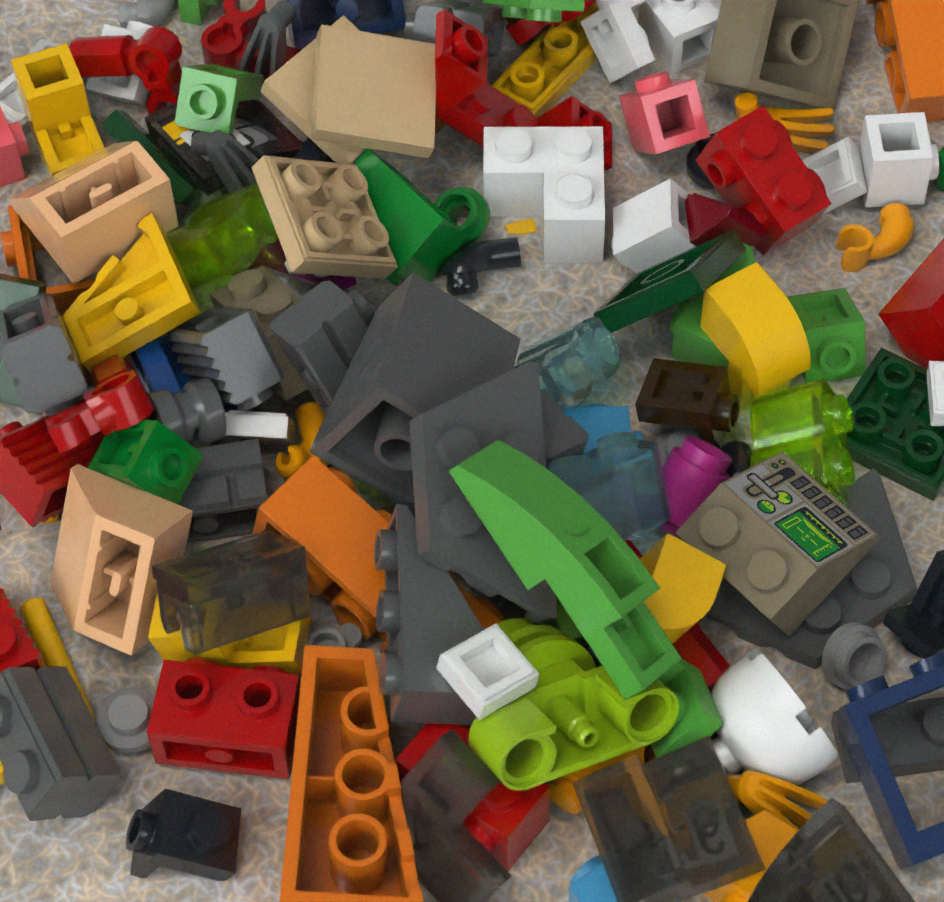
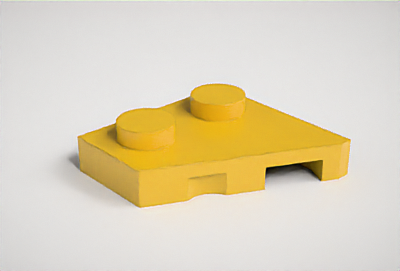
[62,213,201,373]

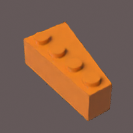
[866,0,944,122]
[247,455,505,655]
[279,645,424,902]

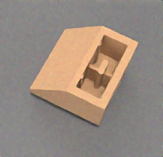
[10,141,179,284]
[50,464,193,656]

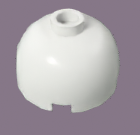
[707,647,840,785]

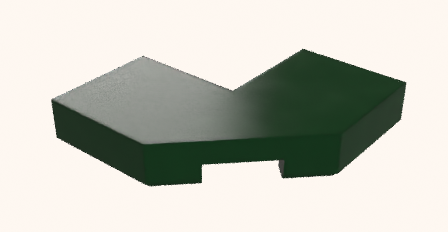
[102,109,202,205]

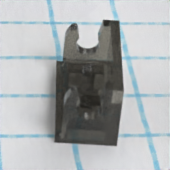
[151,530,311,655]

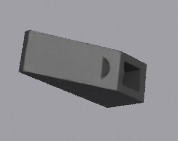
[374,504,484,725]

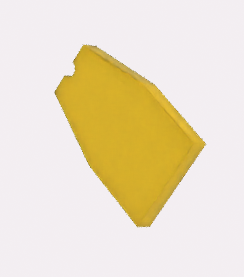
[505,218,537,234]

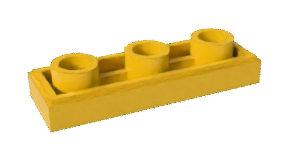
[491,0,599,117]

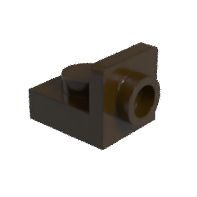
[635,358,740,449]

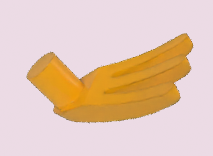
[734,92,835,153]
[721,770,839,840]

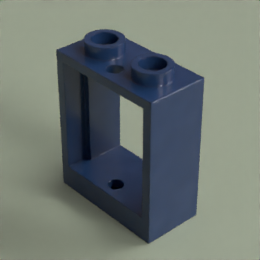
[832,651,944,870]

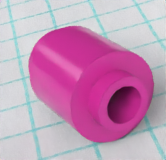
[644,436,732,536]

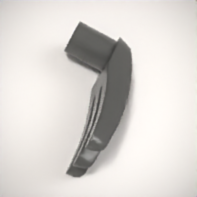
[237,0,296,86]
[191,130,268,226]

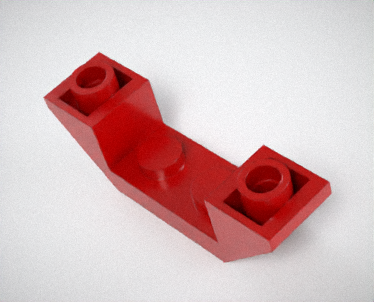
[434,9,613,171]

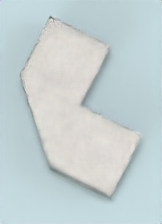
[401,729,512,902]

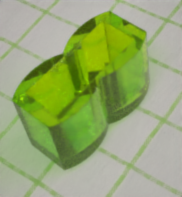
[167,182,279,290]
[750,378,855,506]

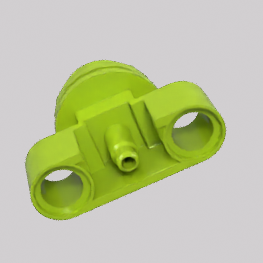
[468,618,679,791]

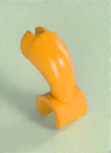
[836,203,915,272]

